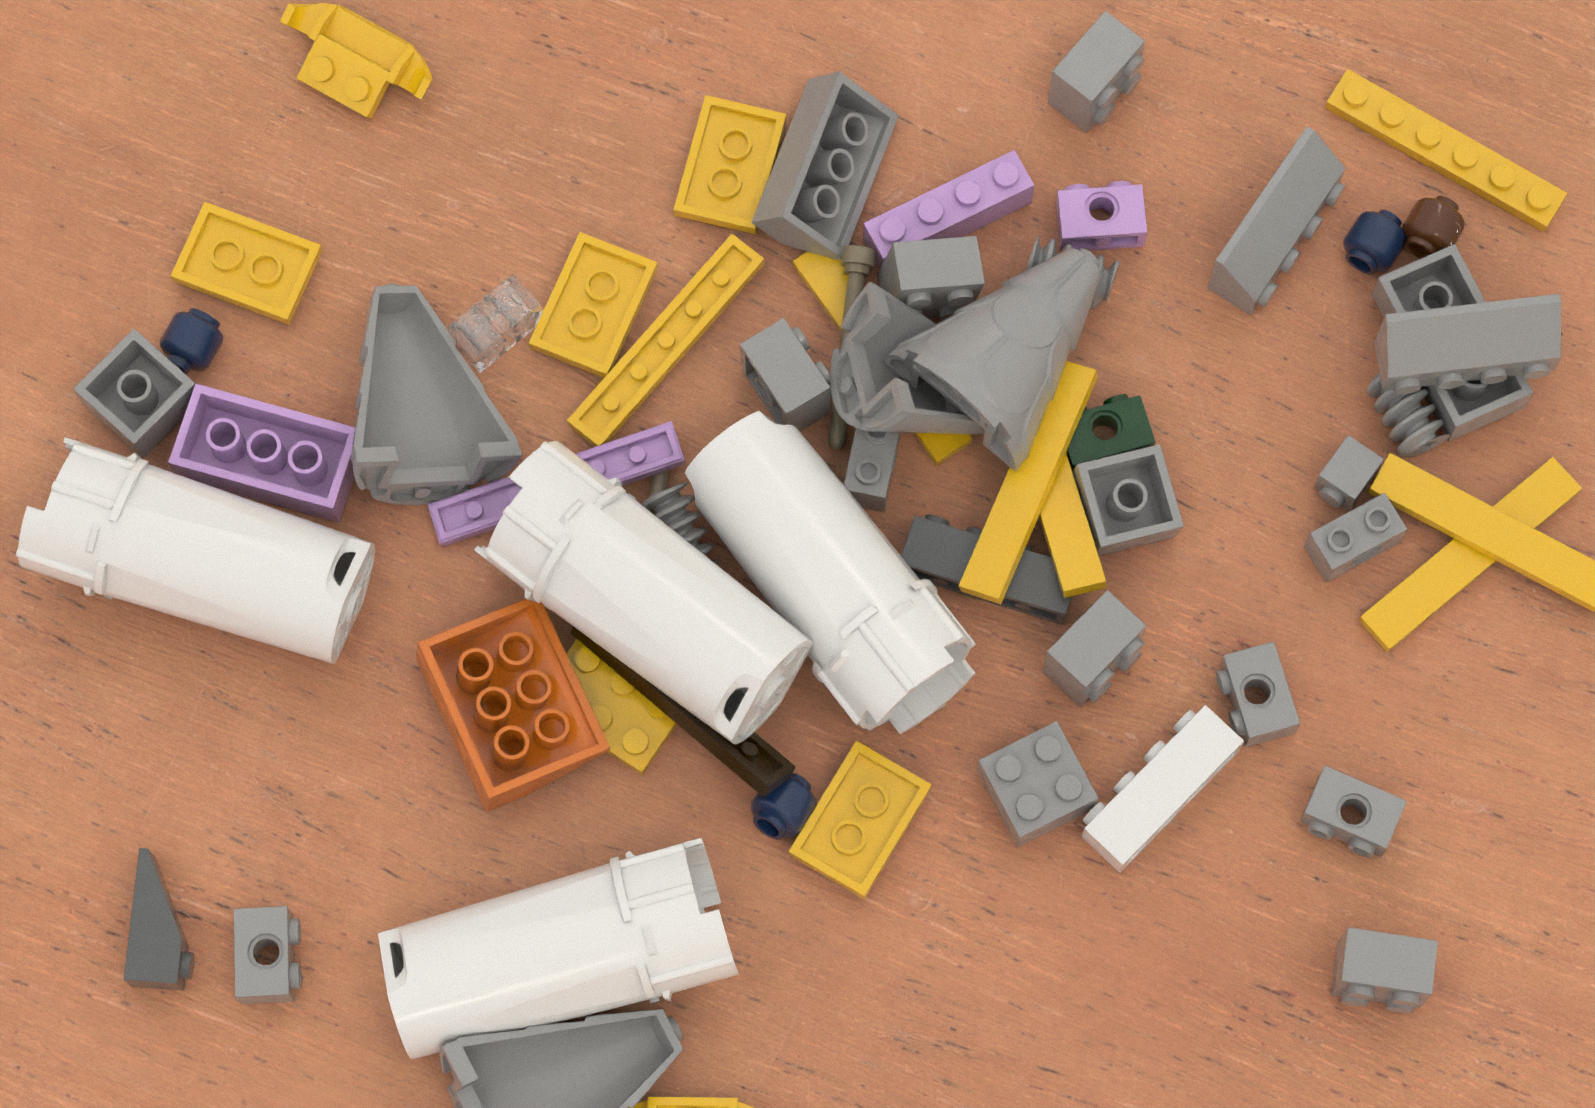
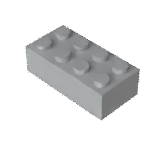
[1372,244,1533,442]

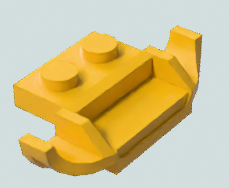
[280,3,432,118]

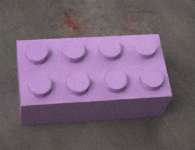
[168,383,355,523]

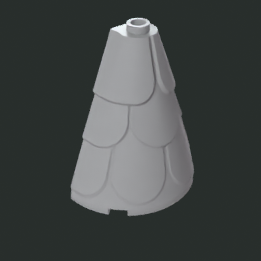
[884,248,1101,471]
[351,284,522,505]
[440,1009,683,1108]

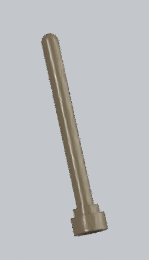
[828,245,876,450]

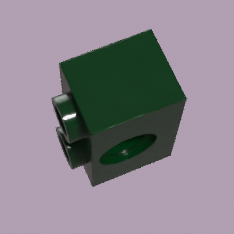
[1066,394,1156,471]

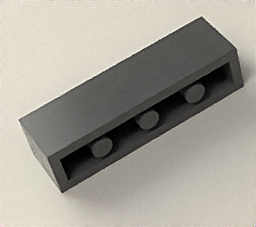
[901,514,1073,625]

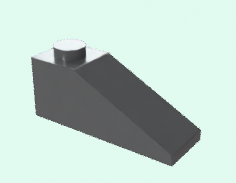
[124,848,194,991]

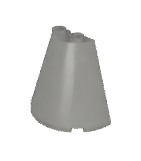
[830,282,985,435]

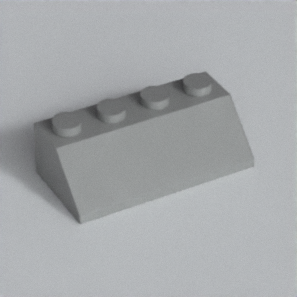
[751,71,899,260]
[1208,126,1346,315]
[1374,294,1561,394]

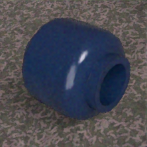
[1343,209,1406,274]
[160,308,223,374]
[751,773,816,840]

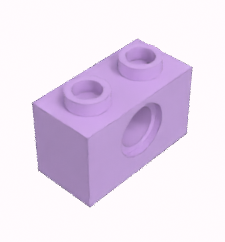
[1055,181,1147,252]

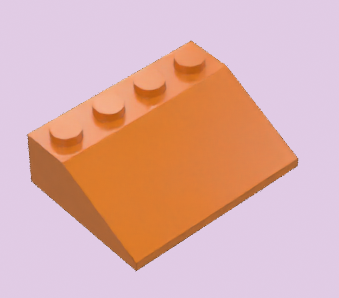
[416,599,610,812]

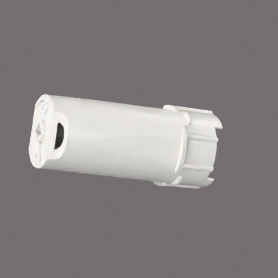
[685,411,976,734]
[16,437,375,664]
[474,441,813,744]
[378,838,739,1059]

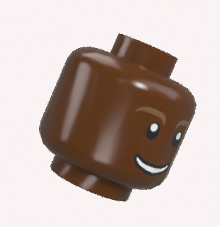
[1402,196,1465,259]

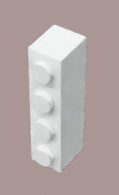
[1082,705,1244,873]

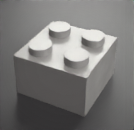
[1048,11,1145,133]
[878,236,985,321]
[740,318,832,432]
[73,329,195,459]
[1072,444,1184,556]
[1043,590,1146,708]
[977,721,1098,848]
[1331,927,1438,1013]

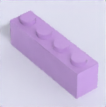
[863,150,1034,270]

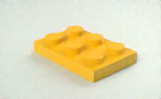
[673,95,787,235]
[171,202,323,325]
[529,232,658,378]
[567,639,677,776]
[788,741,932,899]

